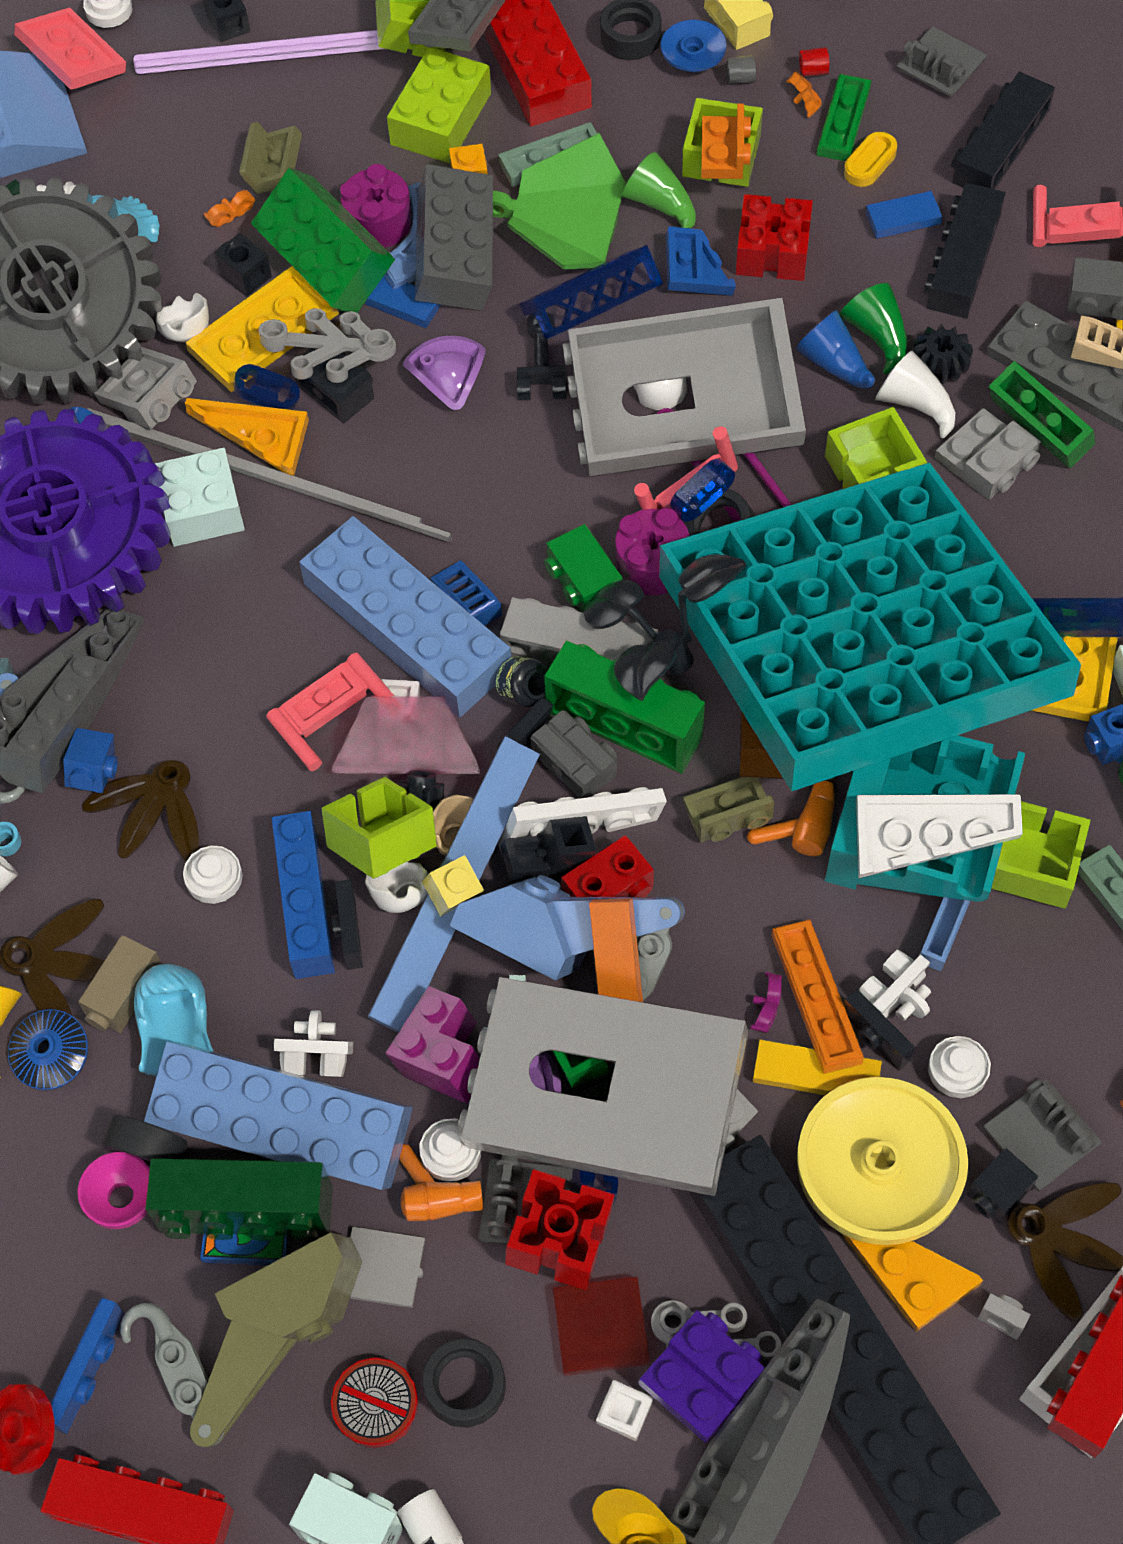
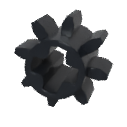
[398,770,444,811]

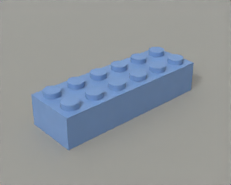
[299,516,511,718]
[144,1042,413,1190]

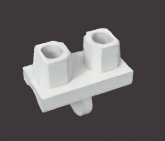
[859,949,931,1021]
[274,1010,353,1077]

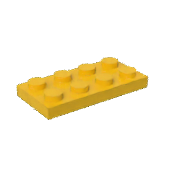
[185,266,339,392]

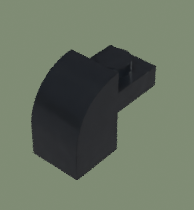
[500,816,597,882]

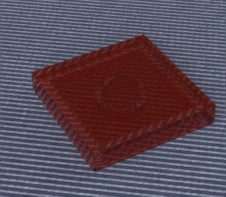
[553,1276,650,1376]

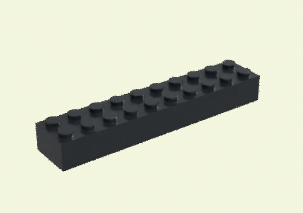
[688,1134,1001,1544]

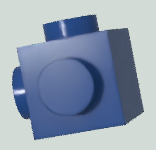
[1084,704,1123,766]
[63,728,118,793]

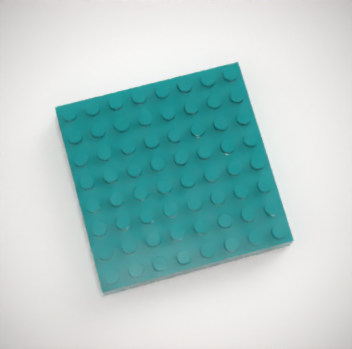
[659,463,1081,792]

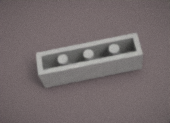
[500,597,658,665]

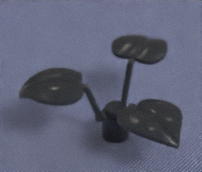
[584,554,747,701]

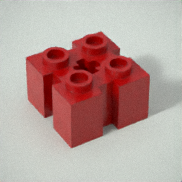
[736,194,813,281]
[505,1169,615,1291]

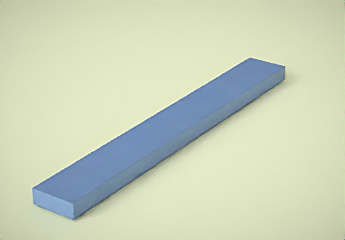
[367,736,540,1033]

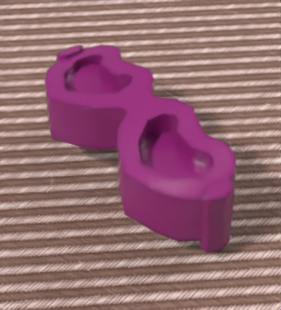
[750,972,782,1033]

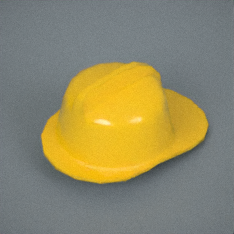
[592,1488,687,1544]

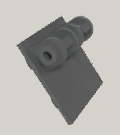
[896,26,988,97]
[983,1079,1102,1192]
[479,1155,573,1244]

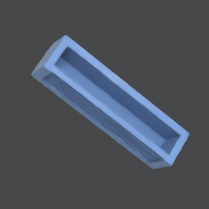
[920,897,970,972]

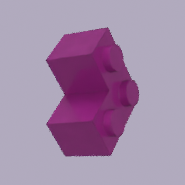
[385,986,480,1104]

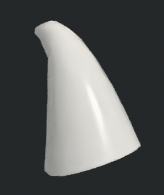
[875,351,956,438]

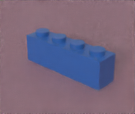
[271,811,335,979]

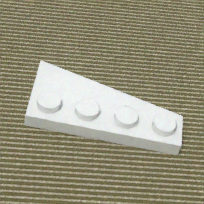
[498,787,667,858]
[856,795,1023,878]

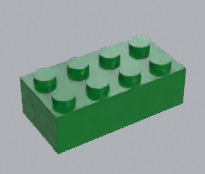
[251,167,395,313]
[544,640,705,774]

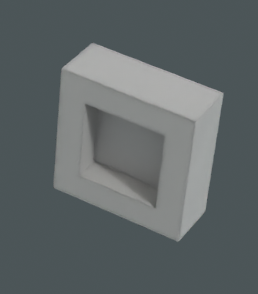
[978,1294,1031,1340]

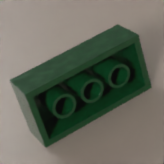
[145,1159,333,1242]

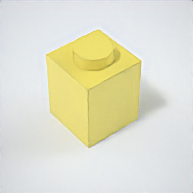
[422,855,484,917]

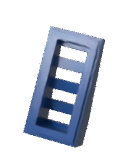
[430,560,502,626]

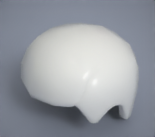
[156,293,209,343]
[633,378,687,410]
[365,862,428,913]

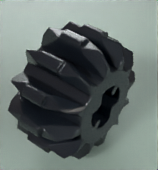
[912,323,973,386]

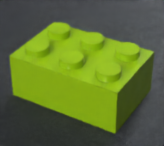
[387,47,491,164]

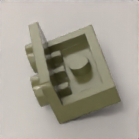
[239,121,302,194]
[683,777,775,843]

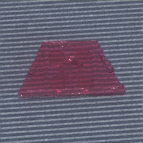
[331,696,480,774]

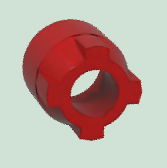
[799,47,829,77]

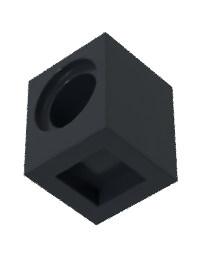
[203,0,250,42]
[214,233,272,297]
[967,1148,1039,1224]

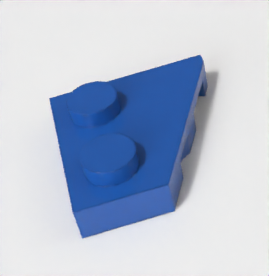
[666,226,736,296]

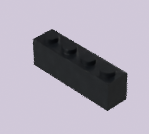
[951,71,1055,189]
[924,182,1006,319]

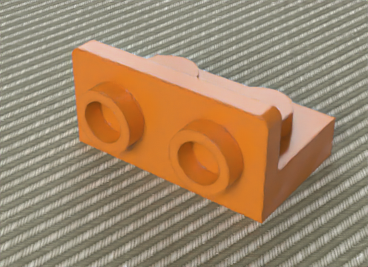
[701,103,751,179]

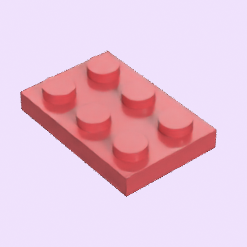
[14,7,126,90]

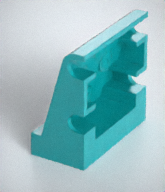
[825,735,1025,902]

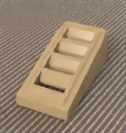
[1071,315,1123,369]

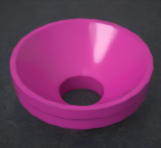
[78,1152,150,1229]

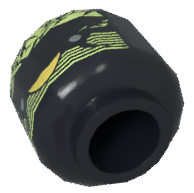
[496,656,549,708]

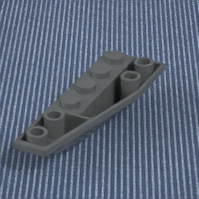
[0,608,144,794]
[670,1298,851,1544]

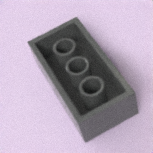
[415,164,493,311]

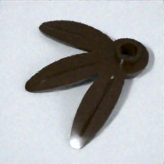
[82,760,199,862]
[0,899,104,1016]
[1007,1183,1123,1321]

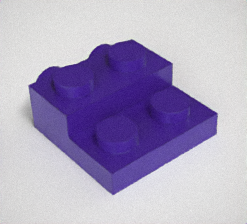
[638,1310,765,1443]

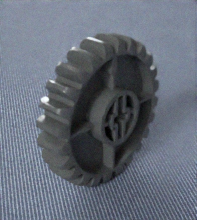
[0,177,162,404]

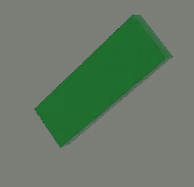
[817,74,872,162]

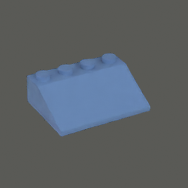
[0,51,87,178]

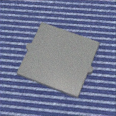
[350,1227,426,1308]

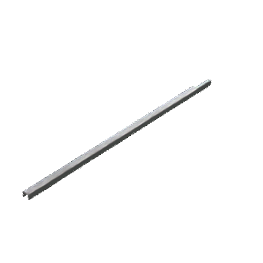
[88,408,452,542]

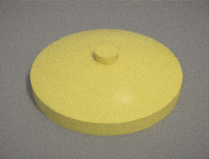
[797,1077,968,1245]

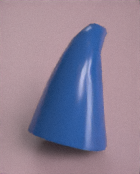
[796,310,875,389]

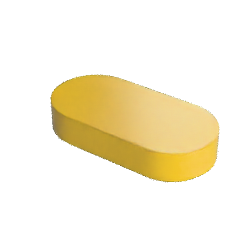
[844,132,897,187]

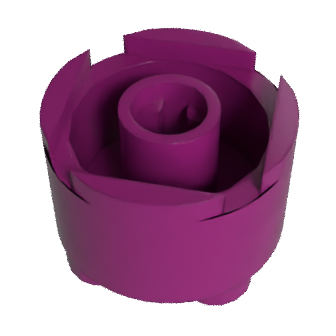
[340,164,412,248]
[615,508,689,595]

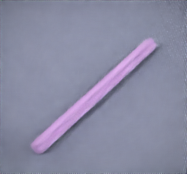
[134,30,385,75]

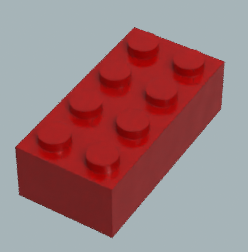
[484,0,592,127]

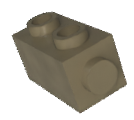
[78,935,162,1034]

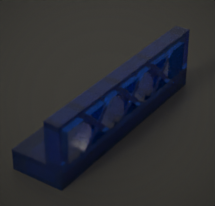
[519,245,663,339]

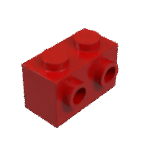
[561,835,654,897]

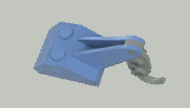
[449,875,685,1001]

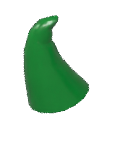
[839,283,907,375]

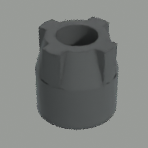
[725,55,756,84]

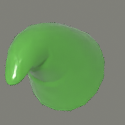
[621,152,696,228]

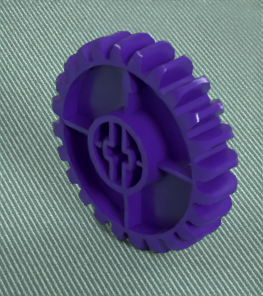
[0,409,171,634]

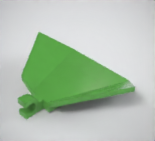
[493,133,625,269]

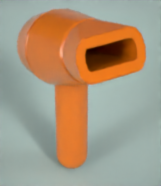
[747,780,836,856]
[399,1144,483,1221]

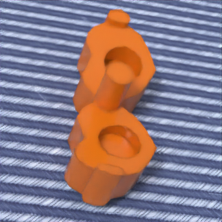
[786,71,822,118]
[204,190,255,227]

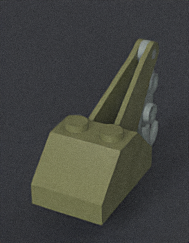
[120,1232,362,1447]

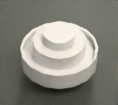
[84,0,132,28]
[183,845,243,904]
[928,1036,991,1098]
[420,1119,481,1182]

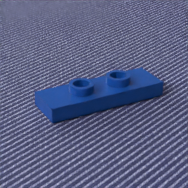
[51,1298,124,1435]

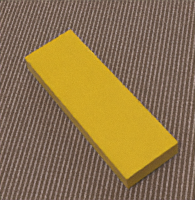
[753,1040,882,1095]

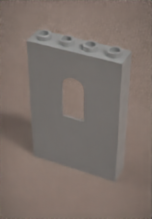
[563,298,806,476]
[458,977,748,1196]

